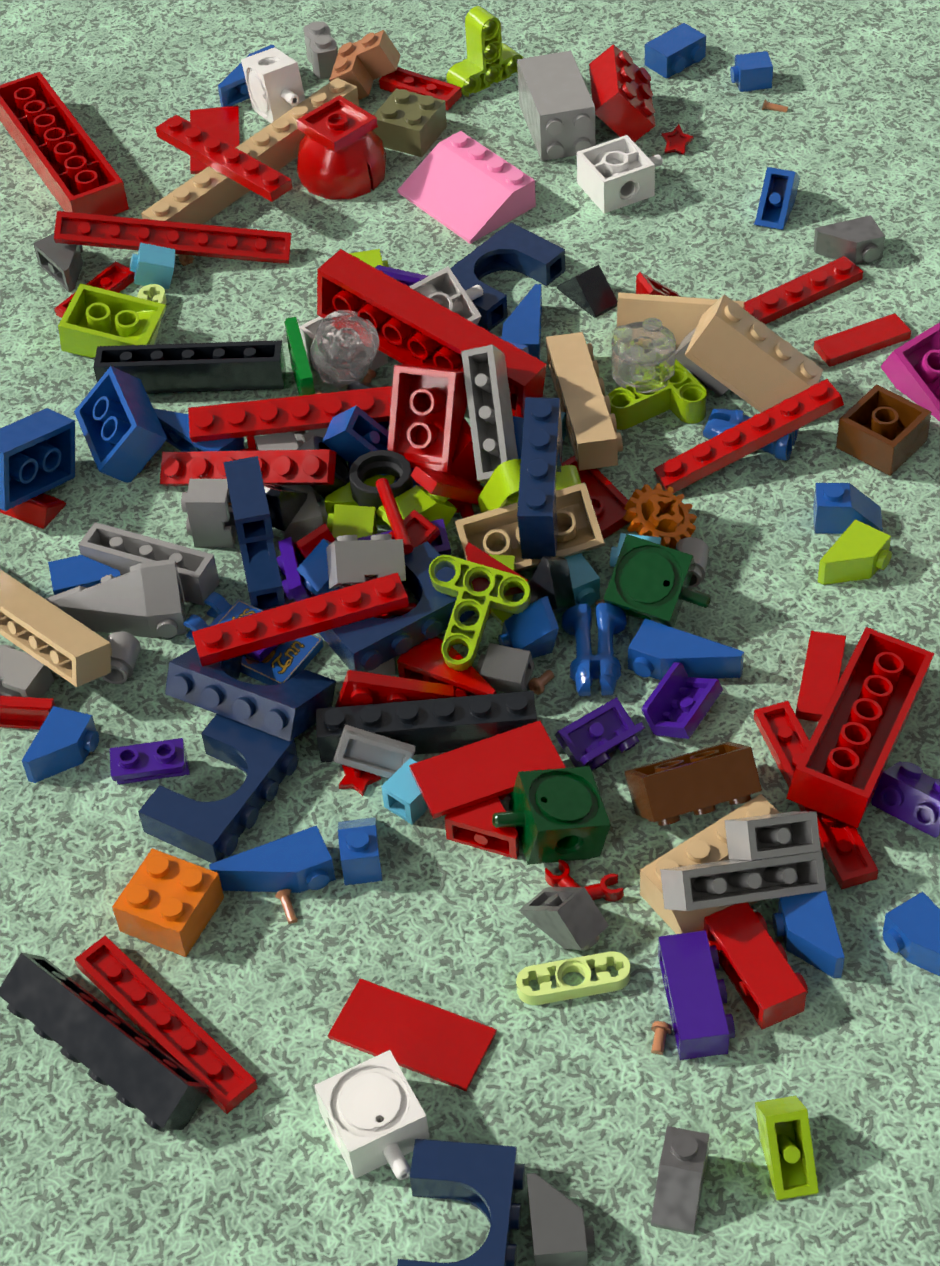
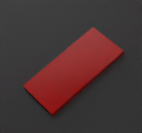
[190,105,240,174]
[409,720,566,819]
[328,978,497,1092]

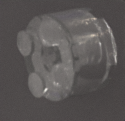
[310,310,379,384]
[611,318,676,393]

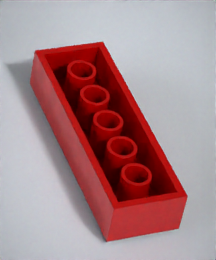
[786,627,935,828]

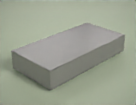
[334,725,415,778]

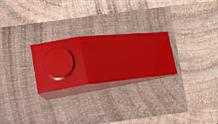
[397,637,496,697]

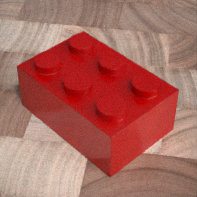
[589,44,655,142]

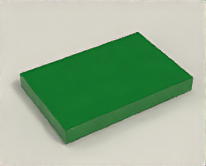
[284,317,315,396]

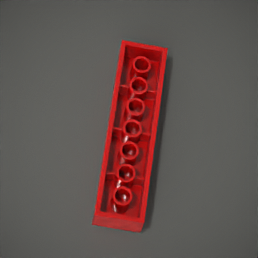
[0,72,129,216]
[317,249,547,418]

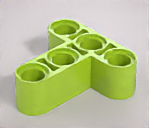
[446,6,523,97]
[608,348,707,430]
[477,459,581,513]
[429,555,531,671]

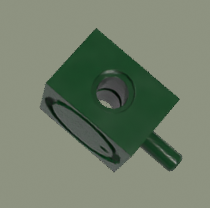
[603,534,711,628]
[492,766,611,865]

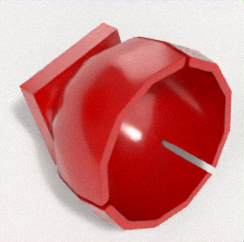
[297,95,386,200]

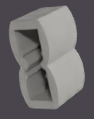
[304,21,338,79]

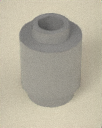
[675,537,709,588]
[102,631,141,684]

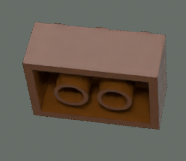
[624,742,762,826]

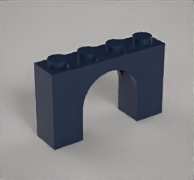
[450,222,566,331]
[517,397,563,559]
[223,456,286,611]
[319,541,475,672]
[165,646,336,741]
[138,714,299,863]
[397,1139,525,1266]

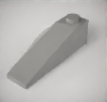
[46,559,186,638]

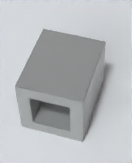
[477,643,534,693]

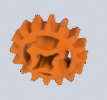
[623,483,697,549]

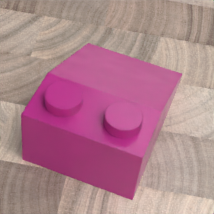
[880,322,940,421]

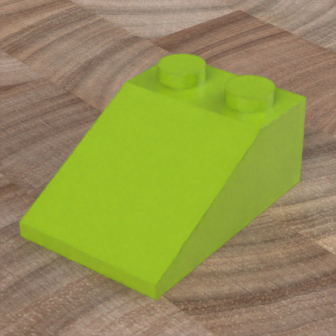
[58,283,167,358]

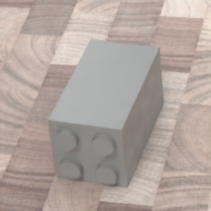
[517,51,596,161]

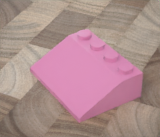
[397,131,536,244]

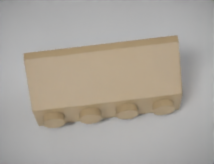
[616,292,745,357]
[684,294,823,413]
[455,482,605,572]
[640,794,780,934]

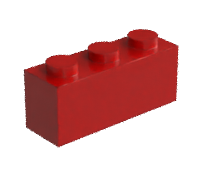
[704,902,808,1030]

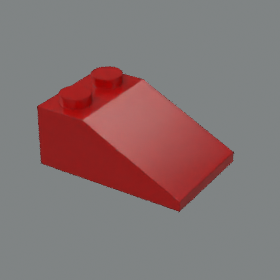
[387,364,467,472]

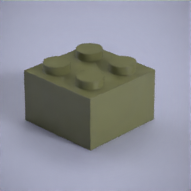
[373,88,447,157]

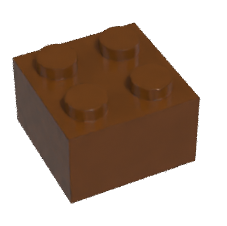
[836,384,932,476]

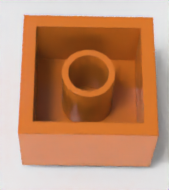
[112,848,224,957]

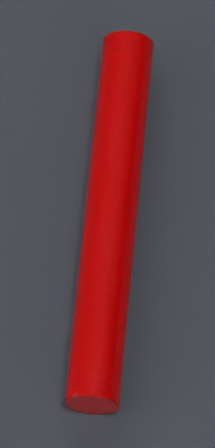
[375,478,413,555]

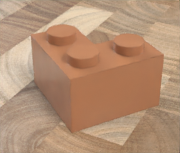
[329,30,400,100]

